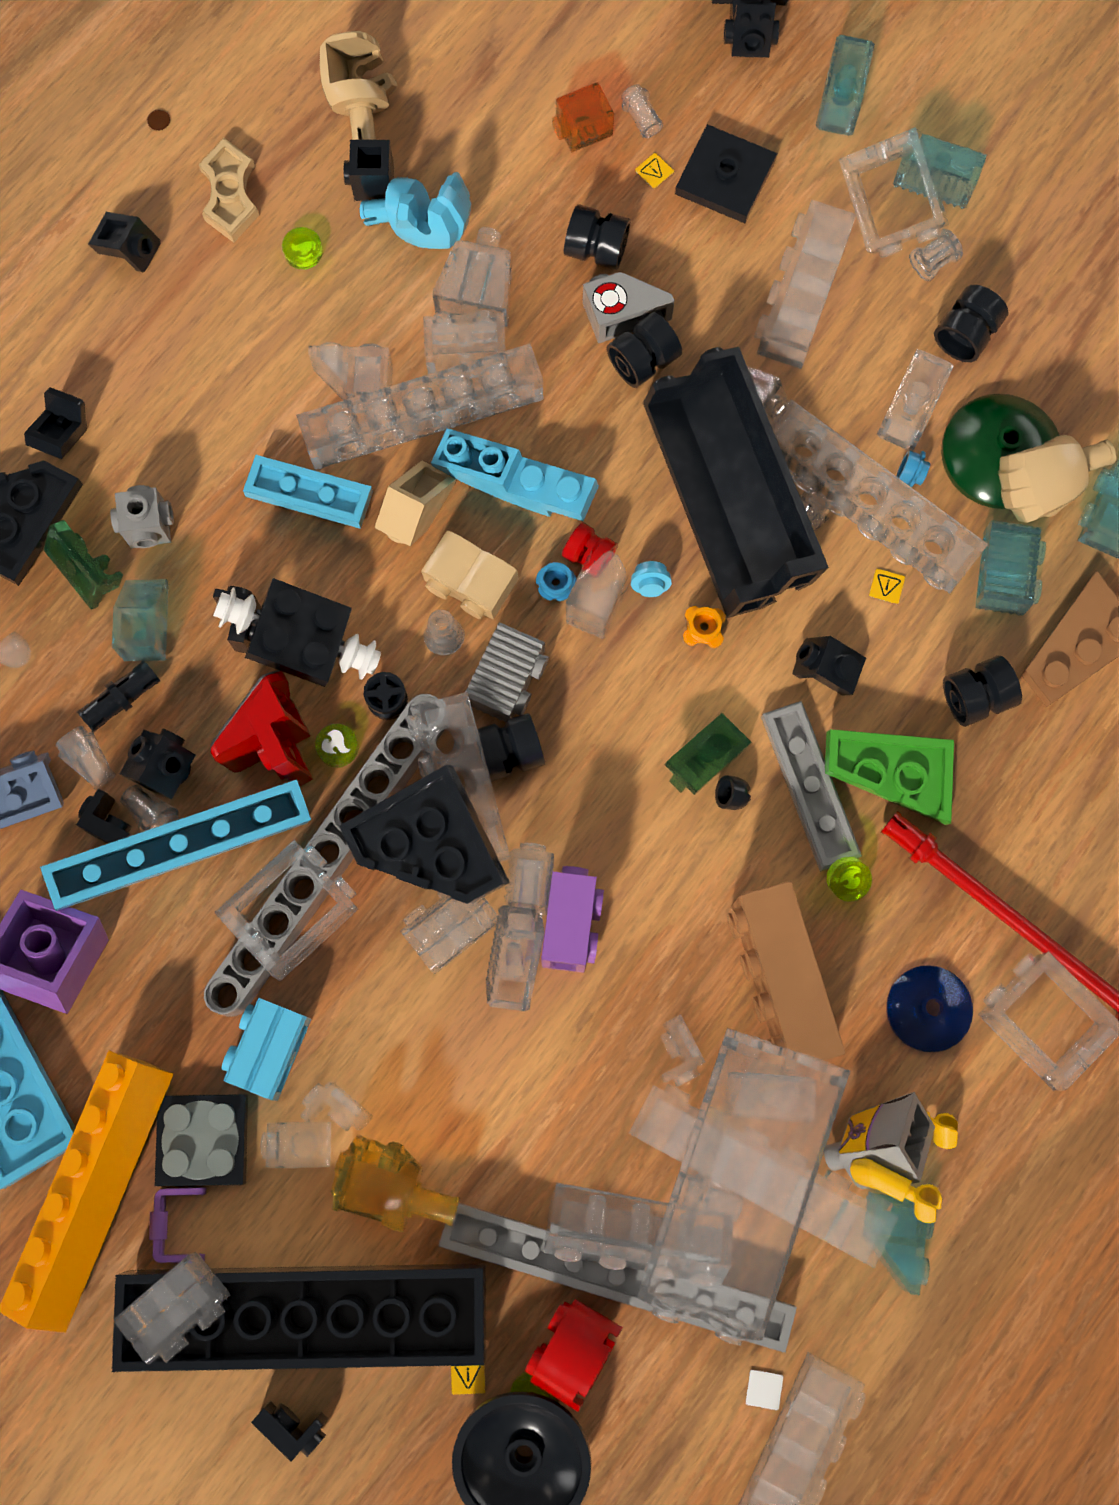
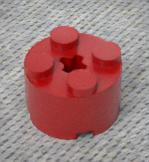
[525,1299,623,1412]

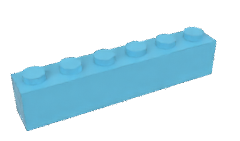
[40,779,311,911]

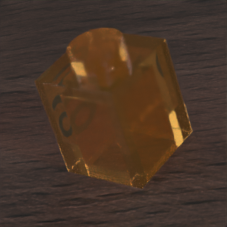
[552,82,614,152]

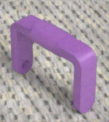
[149,1187,206,1263]

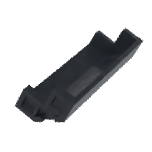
[643,347,829,618]

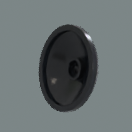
[452,1391,592,1505]

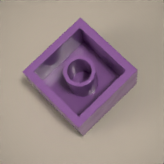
[0,889,109,1014]

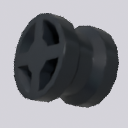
[363,672,408,720]

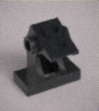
[712,0,787,58]

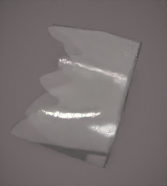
[566,551,631,639]

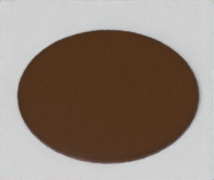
[147,110,170,131]

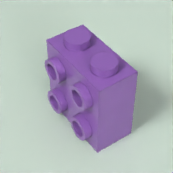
[541,866,604,973]

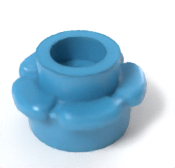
[896,450,930,489]
[536,562,576,601]

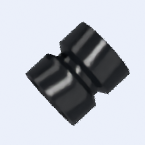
[564,204,631,270]
[934,285,1009,363]
[606,313,682,388]
[943,655,1022,727]
[473,713,545,782]

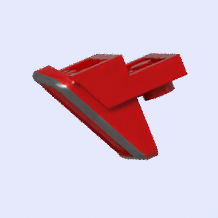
[210,670,313,786]

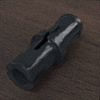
[76,660,161,732]

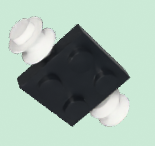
[213,578,381,687]

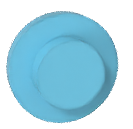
[631,561,672,597]

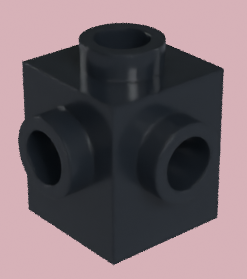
[119,729,196,799]

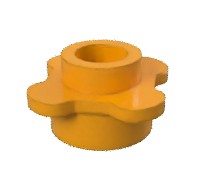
[683,606,725,648]

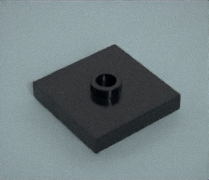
[675,124,777,223]

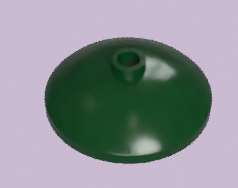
[941,394,1060,509]

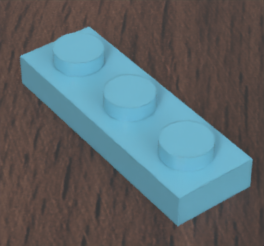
[243,455,373,529]

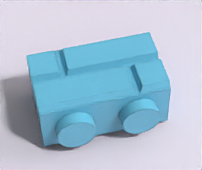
[222,998,312,1101]

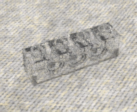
[407,692,511,862]

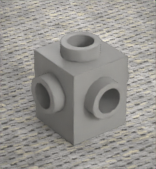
[110,485,174,549]

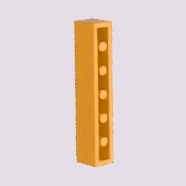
[0,1050,173,1333]

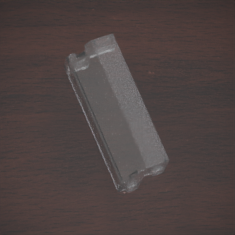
[637,1028,850,1345]

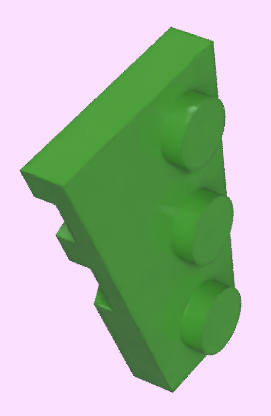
[825,729,954,825]

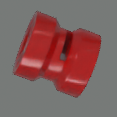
[562,522,618,578]

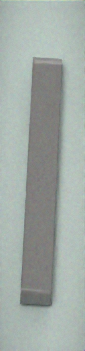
[204,694,447,1017]

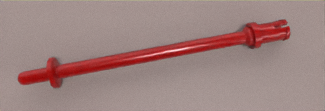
[881,811,1119,1026]

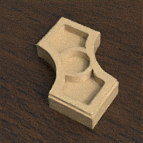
[199,138,259,243]

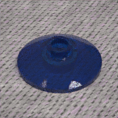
[886,965,973,1052]

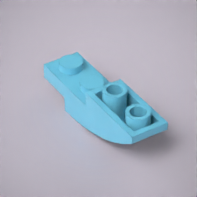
[431,428,599,521]

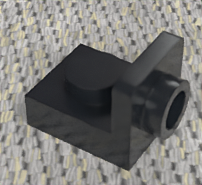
[88,212,161,272]
[76,789,132,844]
[251,1401,328,1462]

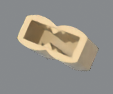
[421,531,519,620]

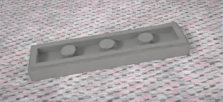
[761,701,862,872]

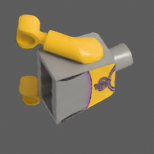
[824,1092,958,1223]

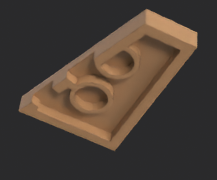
[1021,571,1119,707]

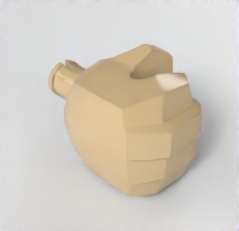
[320,31,398,140]
[998,435,1116,523]

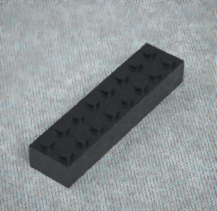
[112,1263,486,1372]

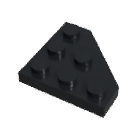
[0,461,83,586]
[339,765,510,904]

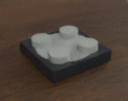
[155,1094,248,1186]

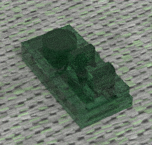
[44,520,123,610]
[664,713,751,795]

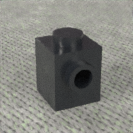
[343,140,394,201]

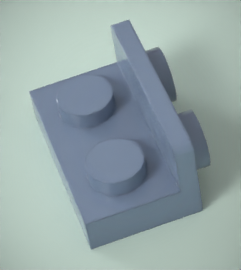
[0,750,64,829]

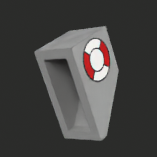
[582,272,674,344]

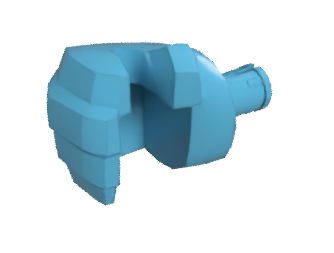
[360,172,471,249]

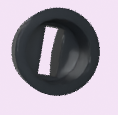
[715,775,751,810]

